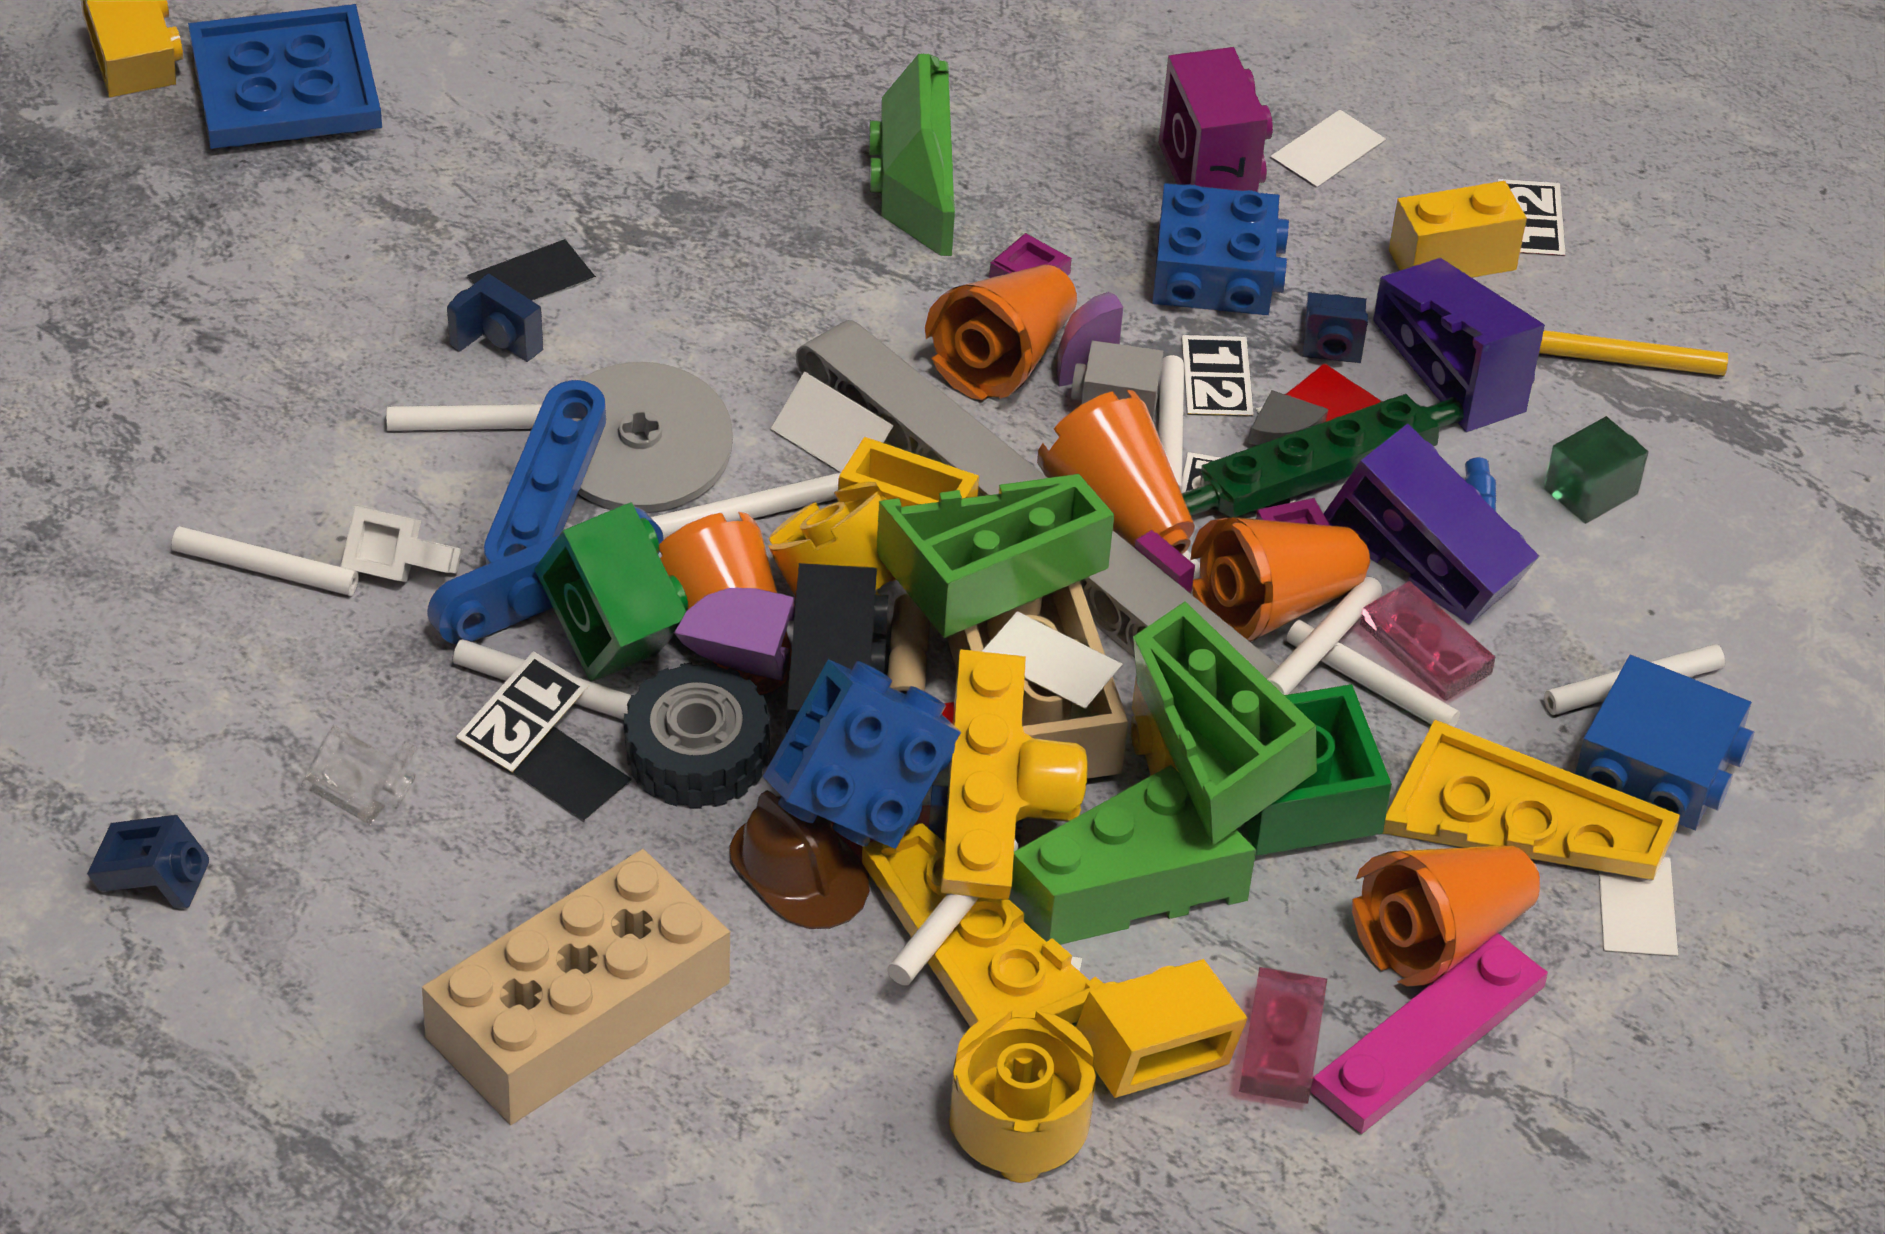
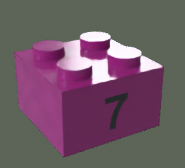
[1158,47,1273,192]

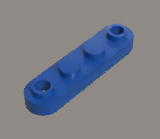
[484,380,607,565]
[427,507,663,645]

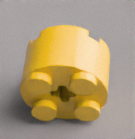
[768,482,896,598]
[949,1010,1096,1183]

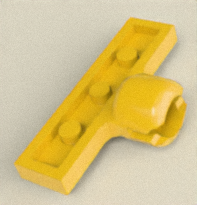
[940,649,1088,900]

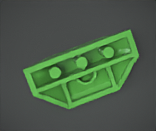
[869,54,955,256]

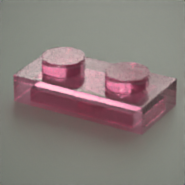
[1360,581,1496,701]
[1239,967,1327,1104]

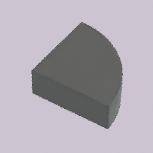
[1249,390,1328,445]

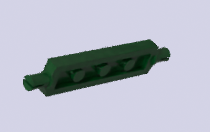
[1182,394,1464,517]

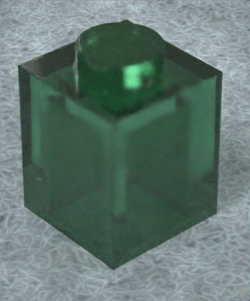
[1544,416,1649,524]

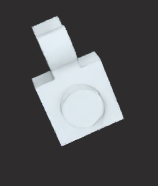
[341,506,463,582]

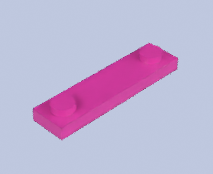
[1310,933,1548,1134]

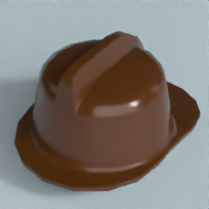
[730,790,870,929]

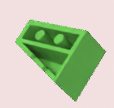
[877,474,1114,638]
[1133,601,1317,845]

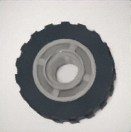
[624,662,770,808]

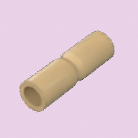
[887,593,930,695]

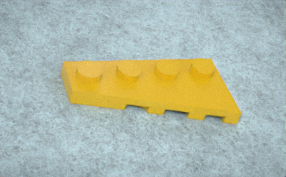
[1383,719,1680,880]
[862,823,1104,1027]

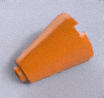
[925,265,1077,400]
[1037,390,1195,554]
[659,512,792,695]
[1190,517,1370,642]
[1352,846,1540,986]

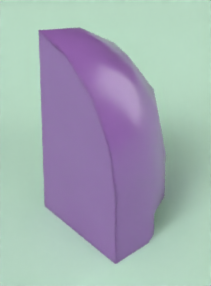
[1057,292,1123,387]
[674,587,795,681]

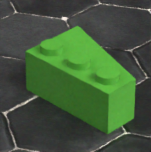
[1009,765,1256,945]

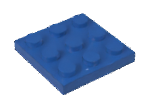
[188,4,382,149]

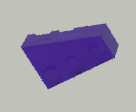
[1373,258,1545,432]
[1323,424,1540,625]

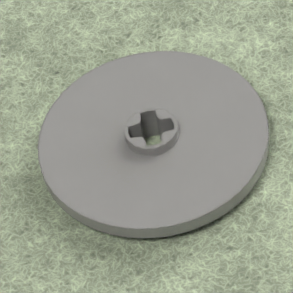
[572,362,733,513]

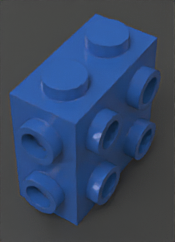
[1152,183,1289,316]
[1575,654,1755,831]
[763,659,961,849]

